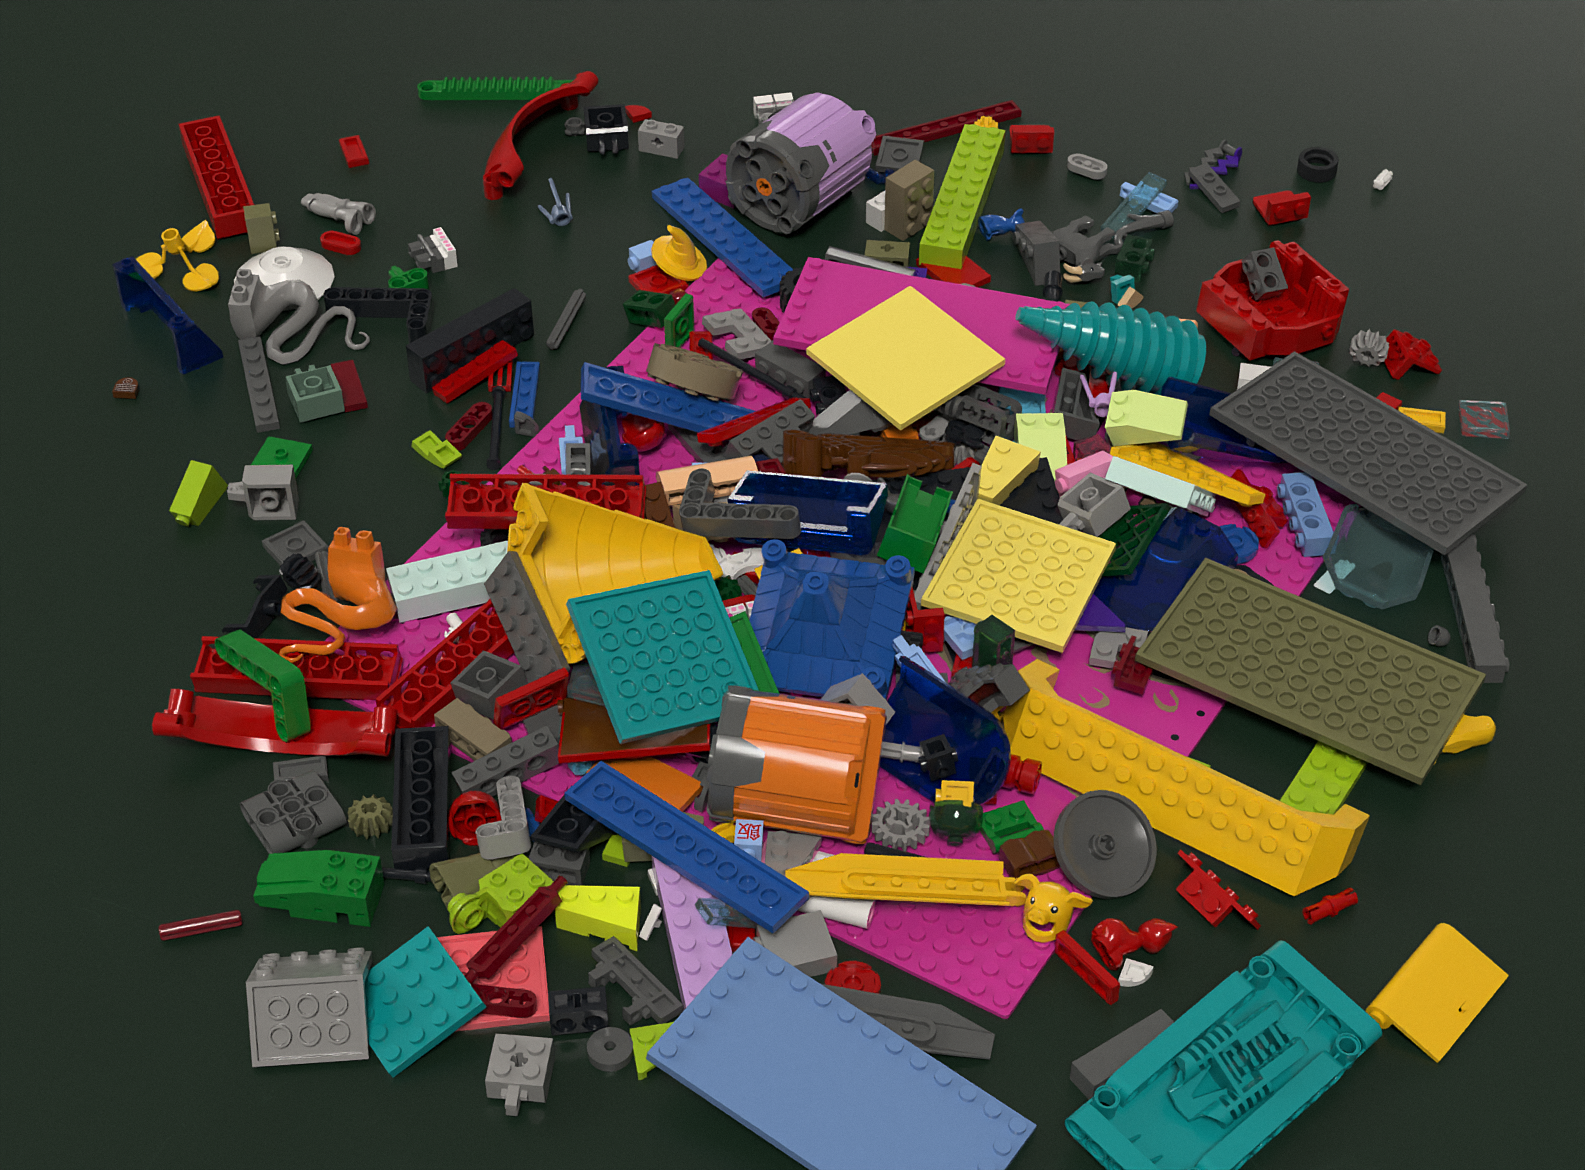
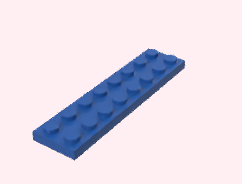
[581,362,755,441]

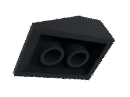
[530,786,614,853]

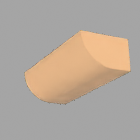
[656,456,759,506]

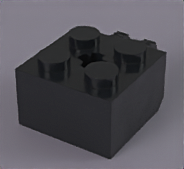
[584,104,629,154]

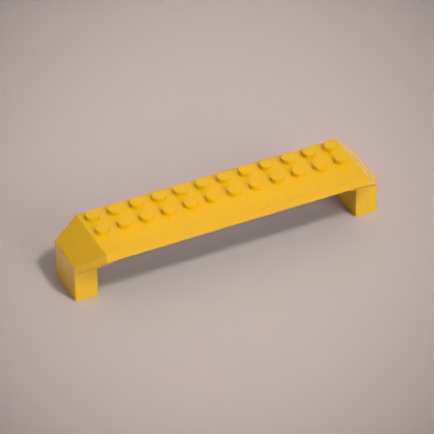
[1003,659,1370,896]

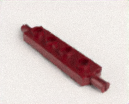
[464,875,568,984]

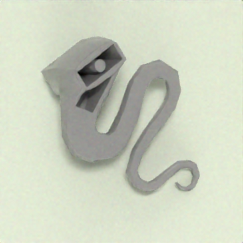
[228,269,370,365]

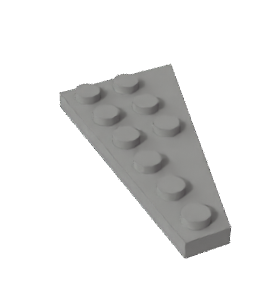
[913,463,982,610]

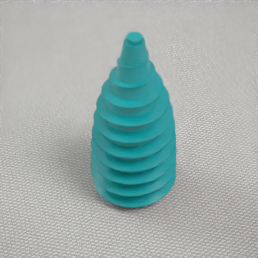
[1015,301,1206,400]

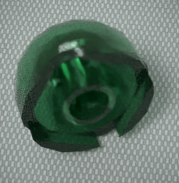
[929,800,983,846]

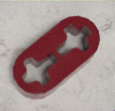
[752,307,780,341]

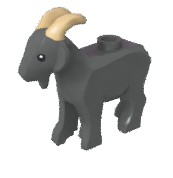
[1051,215,1122,283]

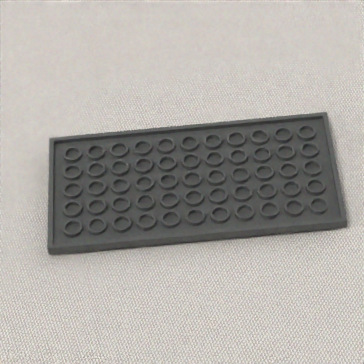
[1209,351,1527,555]

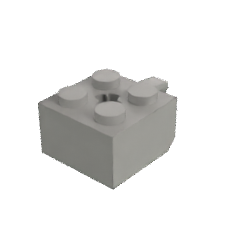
[227,465,299,520]
[1058,472,1131,537]
[820,673,895,724]
[485,1033,555,1116]

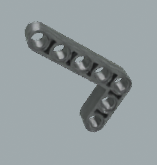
[679,468,802,539]

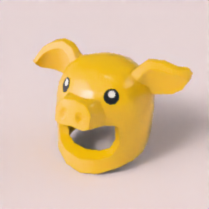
[1014,874,1093,943]

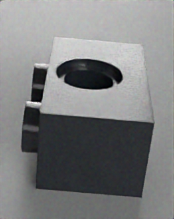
[809,376,847,416]

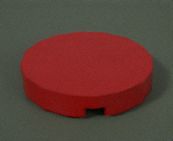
[825,961,881,994]

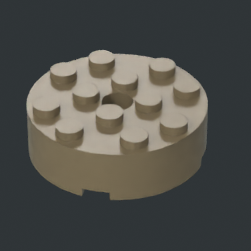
[646,343,743,402]

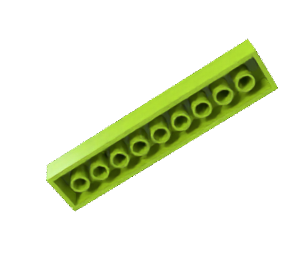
[919,124,1005,269]

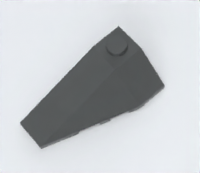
[808,390,893,436]

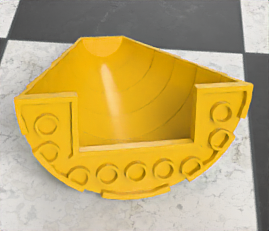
[507,483,723,664]

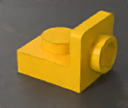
[935,780,974,813]

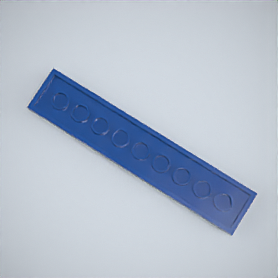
[652,178,793,298]
[564,761,809,933]

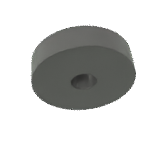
[587,1027,633,1072]

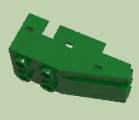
[877,474,953,574]
[253,850,385,927]

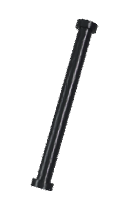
[486,386,506,470]

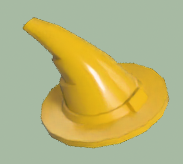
[651,225,707,281]

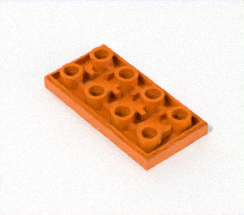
[586,756,703,812]

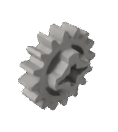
[872,799,930,851]

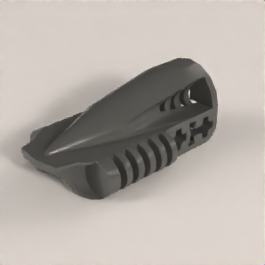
[933,383,1022,446]

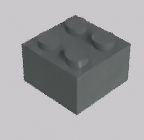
[451,651,528,720]

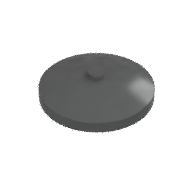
[1054,790,1157,899]

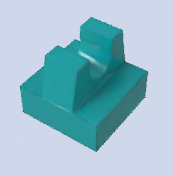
[1110,275,1135,304]

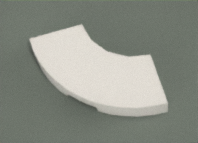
[718,548,764,580]

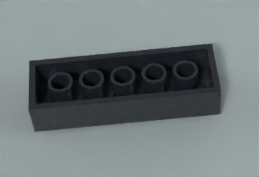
[406,288,534,394]
[391,726,451,870]

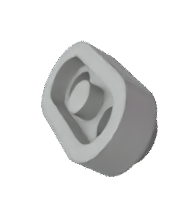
[1067,153,1107,180]

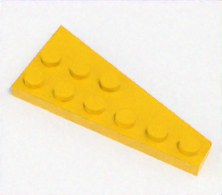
[1110,442,1265,507]

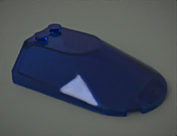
[1161,377,1288,463]
[1093,507,1238,631]
[880,656,1011,808]

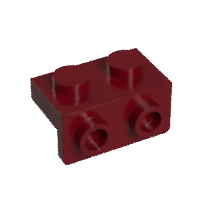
[1112,635,1154,695]

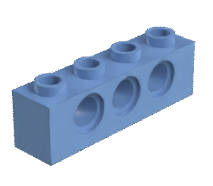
[1277,472,1335,557]

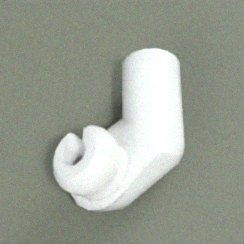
[444,613,463,644]

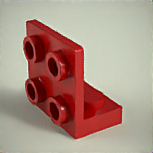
[1384,329,1442,380]

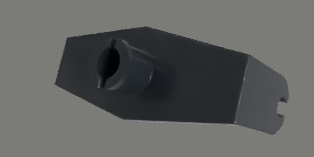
[222,575,287,638]

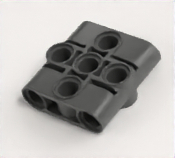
[240,769,347,854]

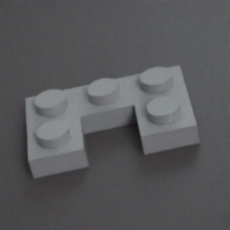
[702,309,771,360]

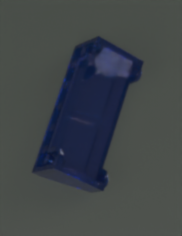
[112,256,223,375]

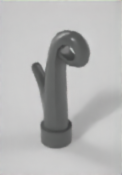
[1114,210,1174,251]

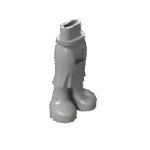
[301,193,376,235]

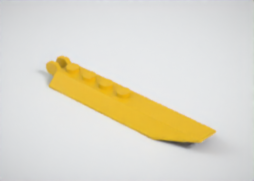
[785,853,1027,906]

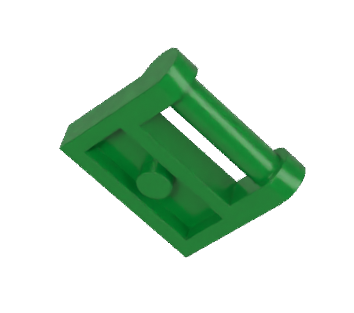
[975,800,1044,854]

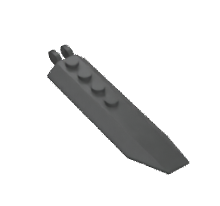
[821,984,995,1060]

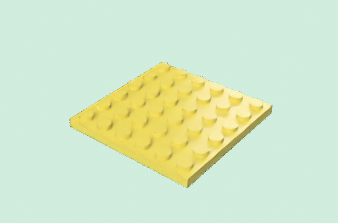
[921,499,1116,653]

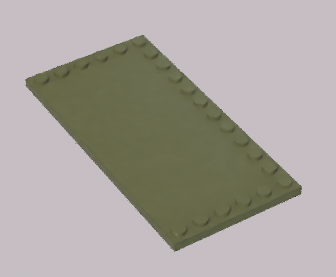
[1135,558,1486,785]

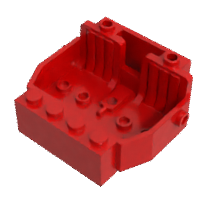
[1196,240,1349,360]

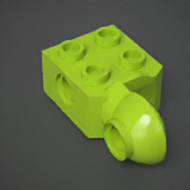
[447,853,554,934]

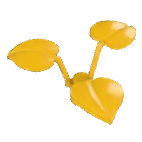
[123,220,219,291]

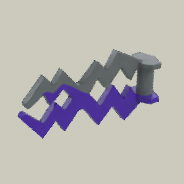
[1184,139,1242,189]

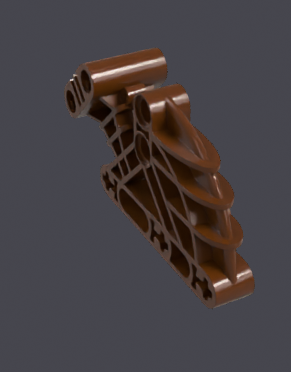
[782,430,955,487]

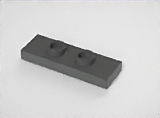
[1188,163,1240,213]

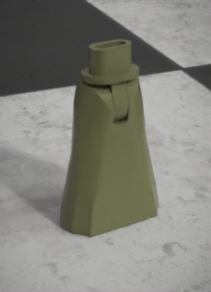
[429,852,519,908]

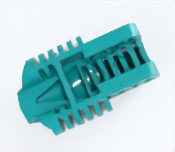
[1168,1000,1309,1129]

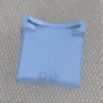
[943,615,1006,660]

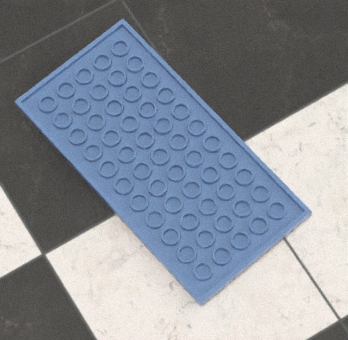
[646,937,1037,1170]

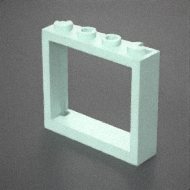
[1105,456,1216,517]

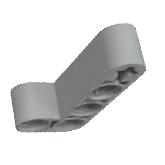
[476,776,531,860]

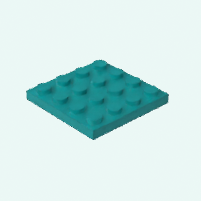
[365,926,486,1078]

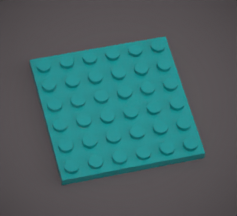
[566,570,759,744]

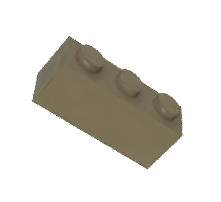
[434,698,512,761]

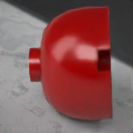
[448,791,502,846]

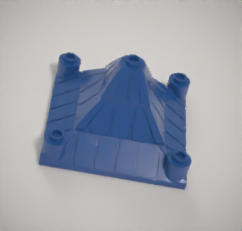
[749,539,915,700]

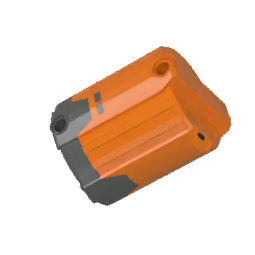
[706,685,887,844]

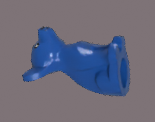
[978,208,1025,241]

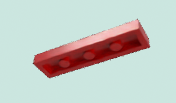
[432,340,518,403]

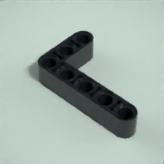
[323,287,434,343]

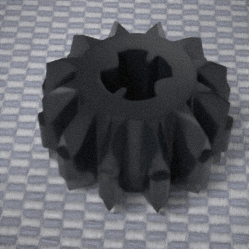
[279,553,322,590]

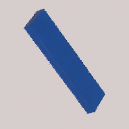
[509,362,540,428]

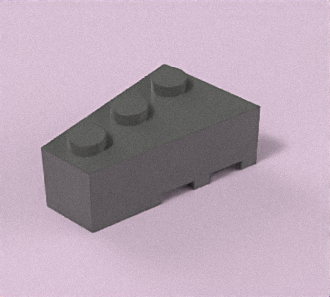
[1013,221,1060,286]
[1052,368,1100,444]

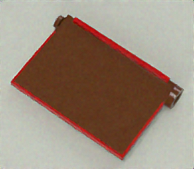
[557,691,711,763]

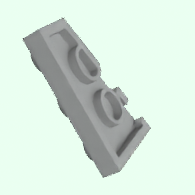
[765,831,822,876]

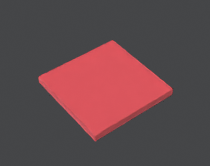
[437,926,550,1032]

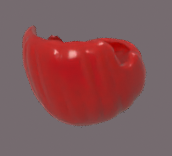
[622,413,665,452]

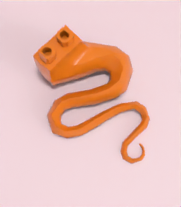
[279,527,397,663]

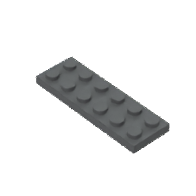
[484,551,570,683]

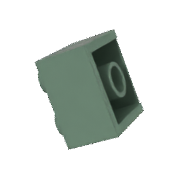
[285,365,345,422]

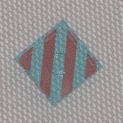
[1458,400,1510,439]

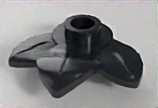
[945,420,984,448]

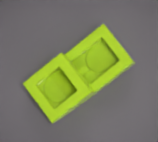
[411,430,462,469]

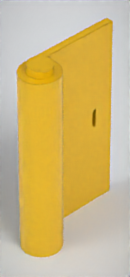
[1365,923,1509,1063]

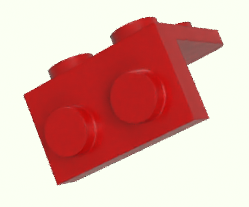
[1009,125,1054,154]
[1253,190,1311,225]
[905,587,945,653]

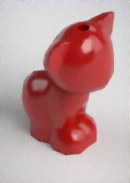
[1091,918,1178,970]

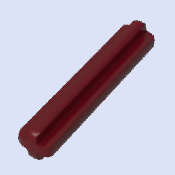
[159,910,242,941]

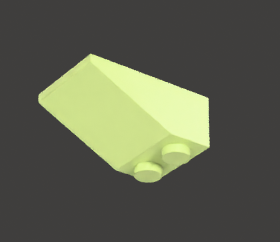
[1105,390,1188,446]
[1014,413,1067,481]

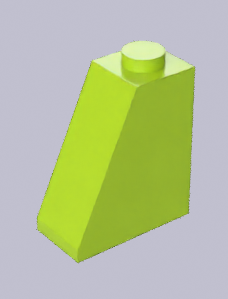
[169,460,228,526]

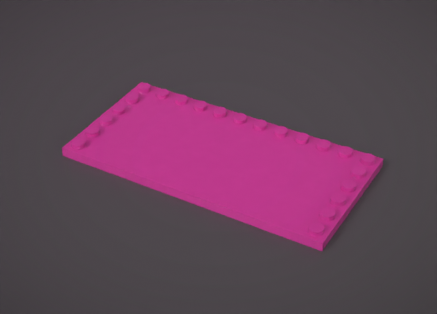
[773,257,1070,395]

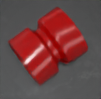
[997,753,1042,795]

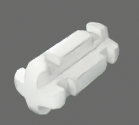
[1373,169,1393,190]

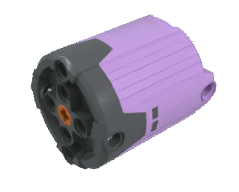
[725,93,877,234]

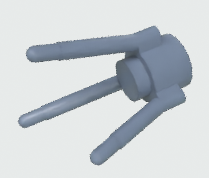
[538,178,573,226]

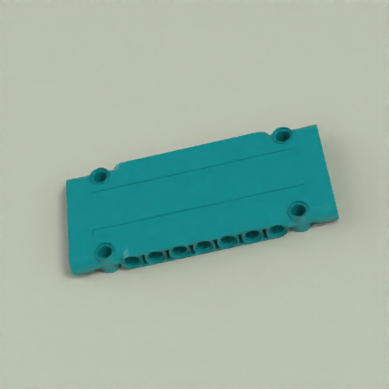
[1065,940,1383,1170]

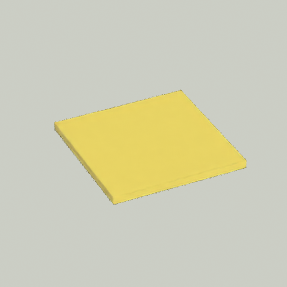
[806,286,1005,430]

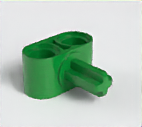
[388,265,429,290]

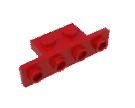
[1231,469,1288,548]
[1176,850,1261,930]

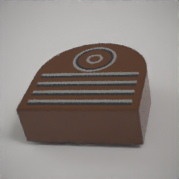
[112,377,139,399]

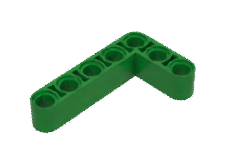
[215,629,311,742]

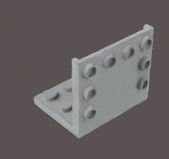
[246,948,372,1067]

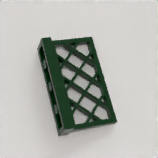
[1098,503,1171,576]

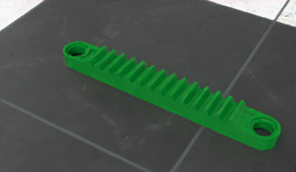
[417,76,579,100]

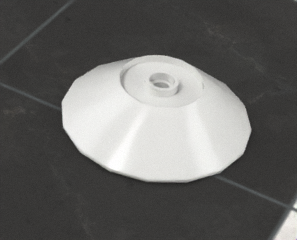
[234,247,335,311]

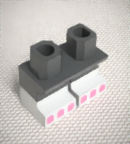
[408,227,458,273]

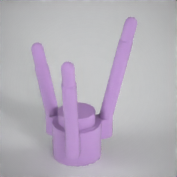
[1080,371,1117,417]

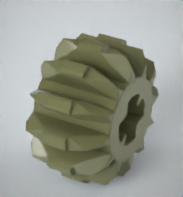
[348,794,393,840]

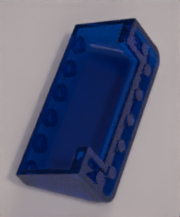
[727,470,888,555]

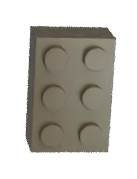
[884,160,934,241]

